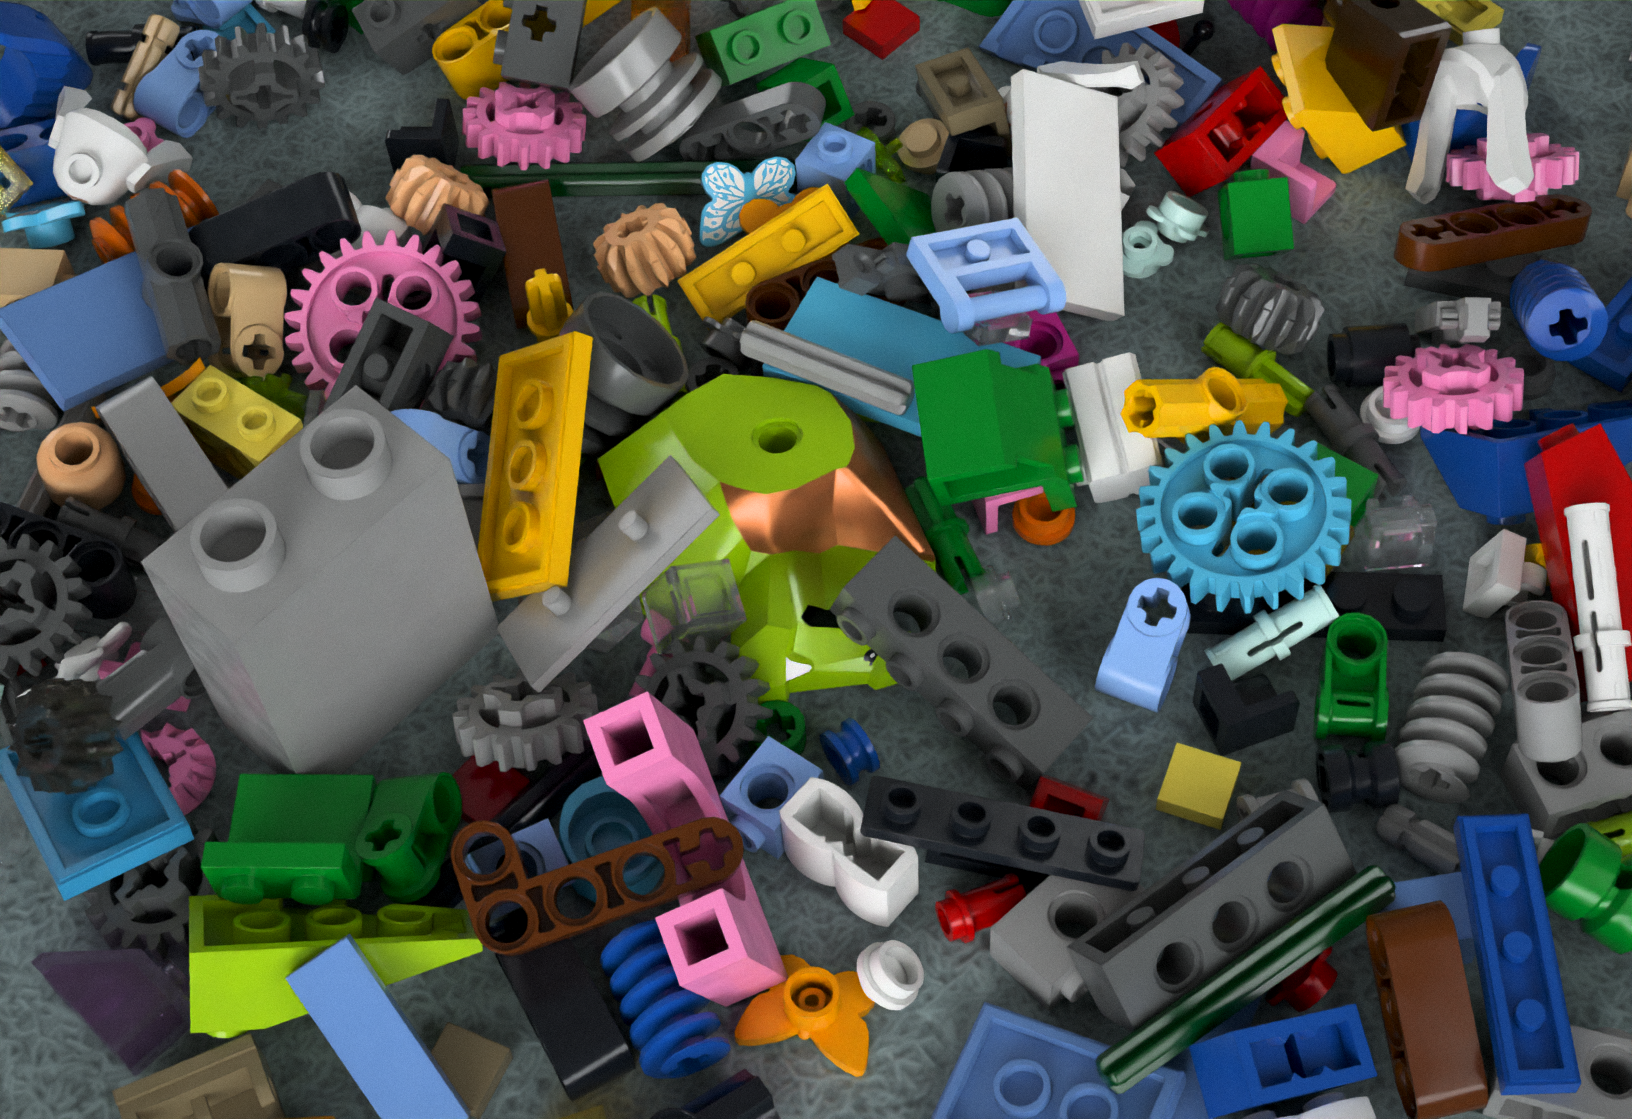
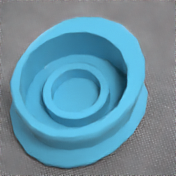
[558,776,664,903]

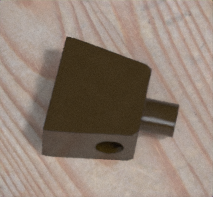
[1323,0,1452,132]

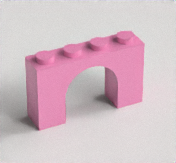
[583,691,788,1007]

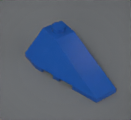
[1420,399,1632,525]

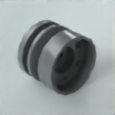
[559,291,689,458]

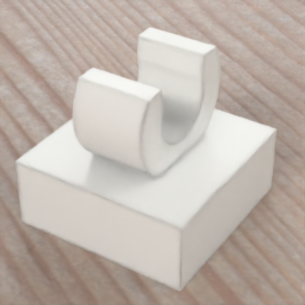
[1463,529,1547,618]

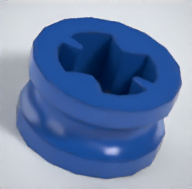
[820,717,880,786]

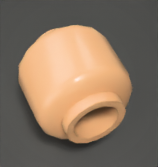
[36,421,126,510]

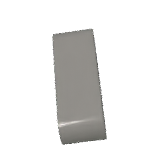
[95,376,228,533]
[1505,600,1583,763]

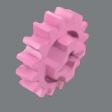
[462,82,586,170]
[1446,133,1579,203]
[1383,344,1524,434]

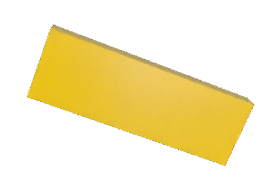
[677,183,860,330]

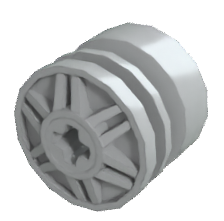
[568,7,722,162]

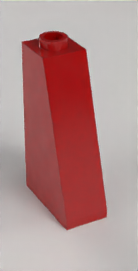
[1524,423,1632,703]

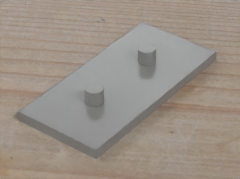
[496,455,720,693]

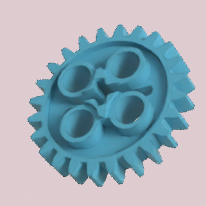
[1136,420,1351,614]

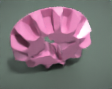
[139,722,216,816]

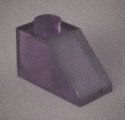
[31,949,190,1077]

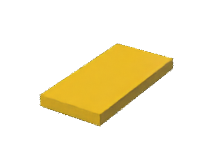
[477,331,593,602]

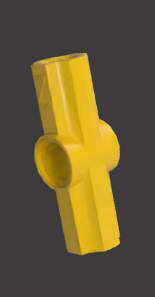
[1120,367,1288,444]

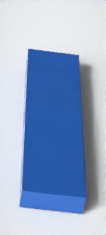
[1453,813,1581,1096]

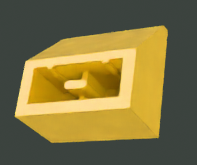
[1271,24,1407,174]

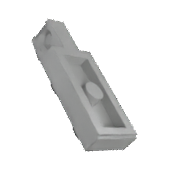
[1415,297,1501,346]

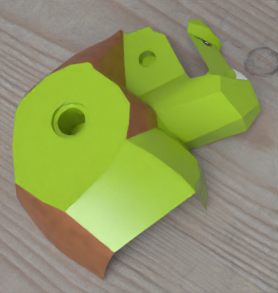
[596,374,936,705]

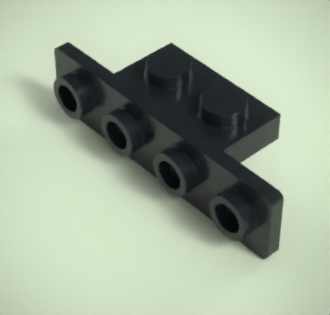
[860,776,1145,891]

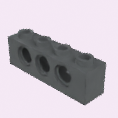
[829,535,1093,790]
[1067,790,1357,1032]

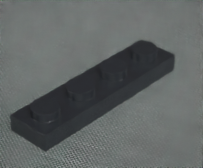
[1180,571,1447,642]

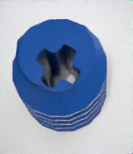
[1509,259,1608,361]
[600,919,731,1079]

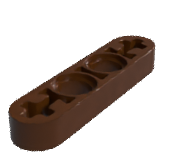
[1393,194,1592,272]

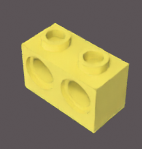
[171,365,304,480]

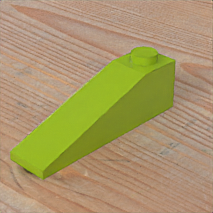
[189,895,483,1038]

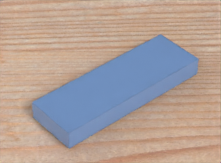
[285,933,471,1119]

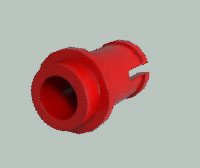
[935,873,1027,943]

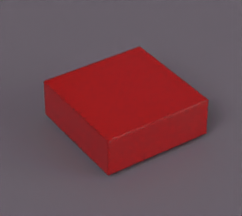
[842,0,920,60]

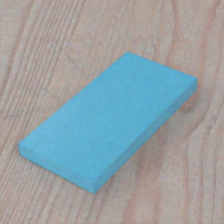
[762,277,1041,437]

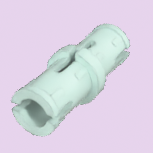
[1204,584,1340,681]

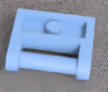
[906,217,1066,334]

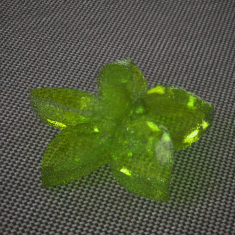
[856,126,906,184]
[240,373,308,421]

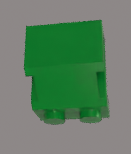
[912,349,1084,512]
[201,774,377,905]

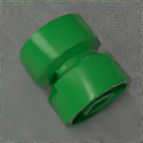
[1539,823,1632,955]

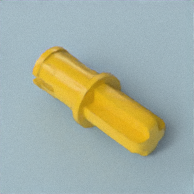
[525,268,574,343]

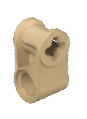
[207,262,287,379]

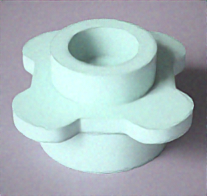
[1146,191,1209,243]
[1122,221,1174,278]

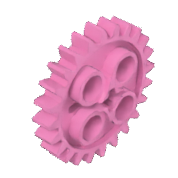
[284,230,483,410]

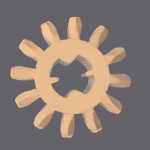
[385,155,490,236]
[593,203,697,298]

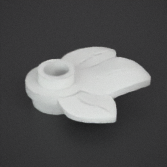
[15,622,132,709]

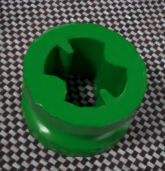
[748,700,807,755]

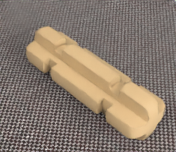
[111,14,180,122]

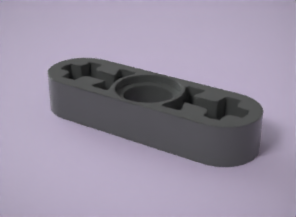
[679,82,826,161]

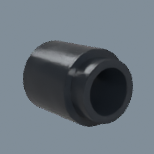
[1327,323,1421,388]

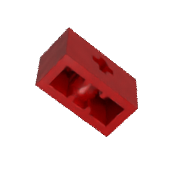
[1154,66,1288,197]

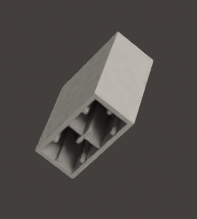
[141,385,499,774]

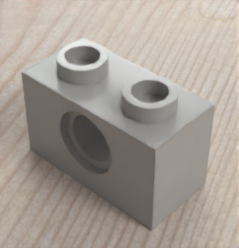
[990,875,1146,1012]

